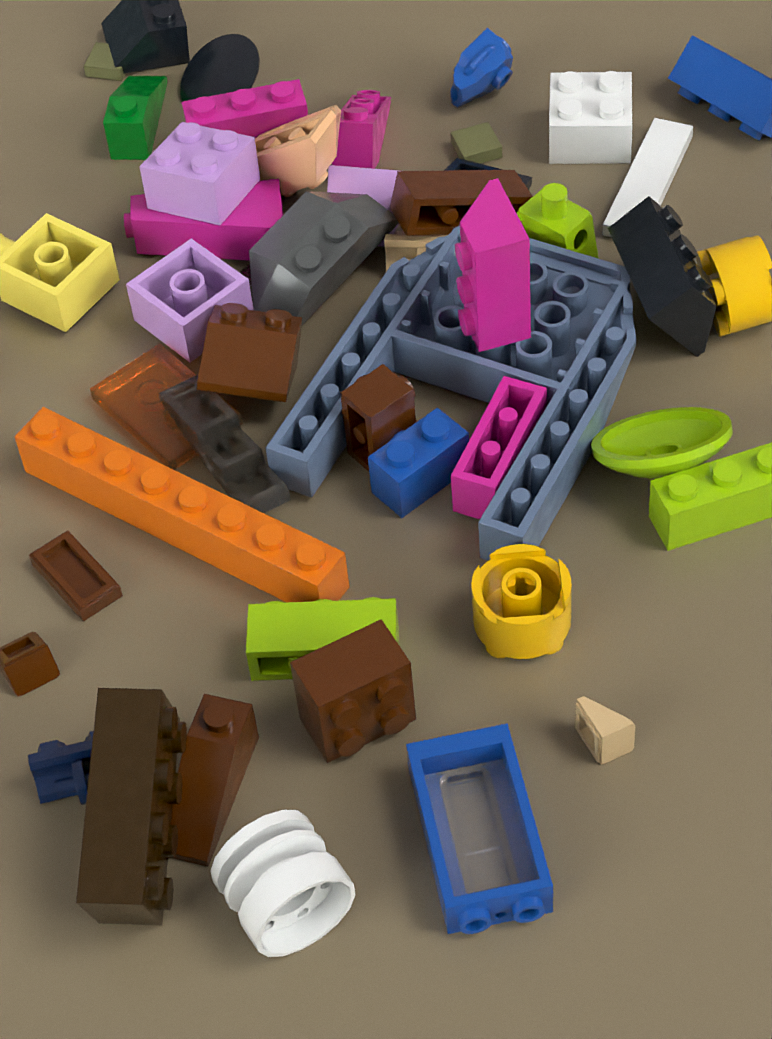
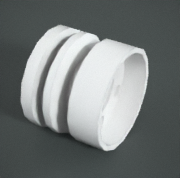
[210,810,356,957]

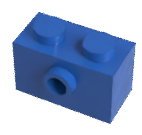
[368,407,469,518]

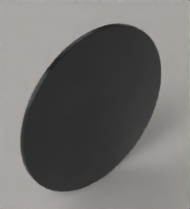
[180,34,260,102]

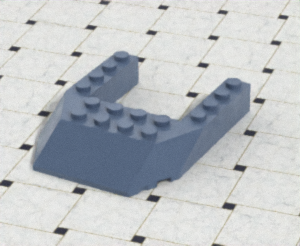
[266,225,636,561]

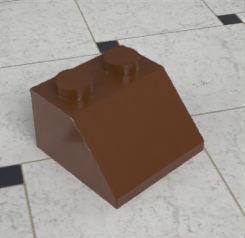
[197,303,302,402]

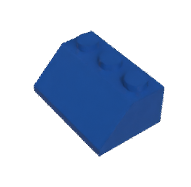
[668,35,772,141]

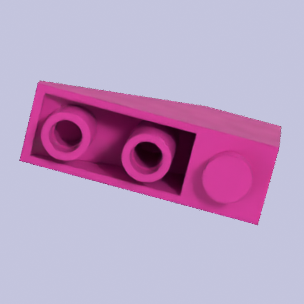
[332,90,391,169]

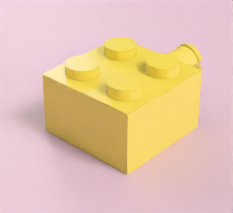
[0,213,120,332]

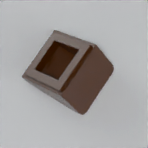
[0,631,60,696]

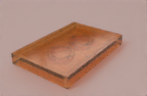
[90,343,243,470]

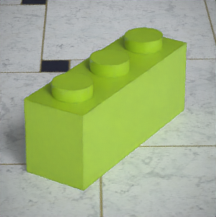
[649,442,772,551]
[246,597,399,681]

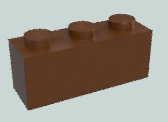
[390,170,533,236]

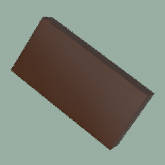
[29,530,123,622]

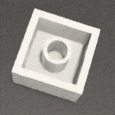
[549,71,632,164]

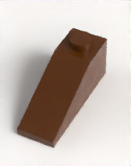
[169,694,259,867]

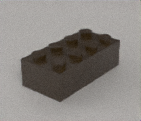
[76,688,187,926]

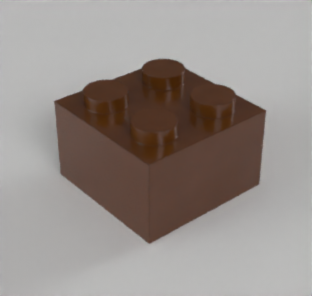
[290,619,416,763]

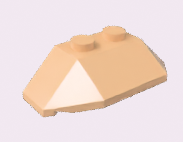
[255,105,341,198]

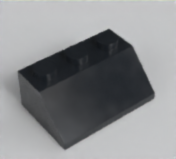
[608,196,717,357]

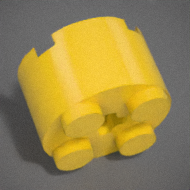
[696,235,772,337]
[471,544,572,659]

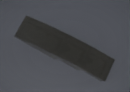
[158,375,291,513]

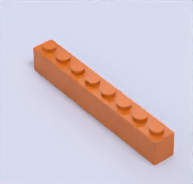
[14,407,349,602]

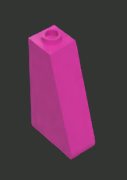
[124,179,284,261]

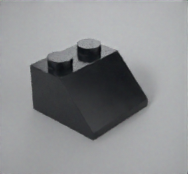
[101,0,190,74]

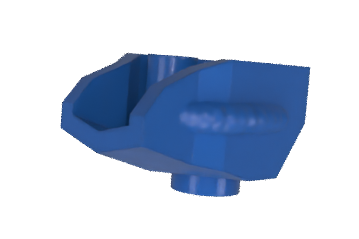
[450,28,513,108]

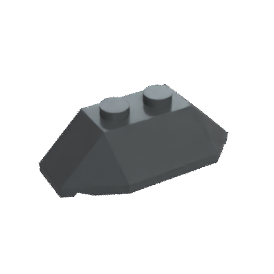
[249,191,399,325]

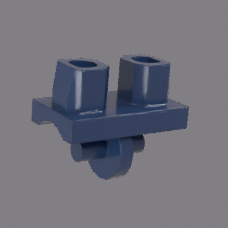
[28,731,93,805]

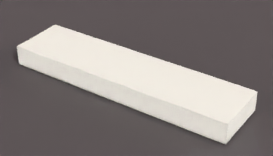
[603,118,693,237]

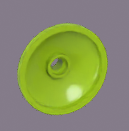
[591,407,733,479]

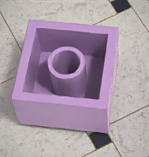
[140,122,260,225]
[126,238,253,362]

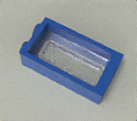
[406,723,553,934]

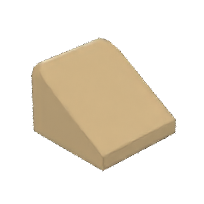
[575,696,635,765]

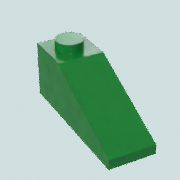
[103,76,168,160]

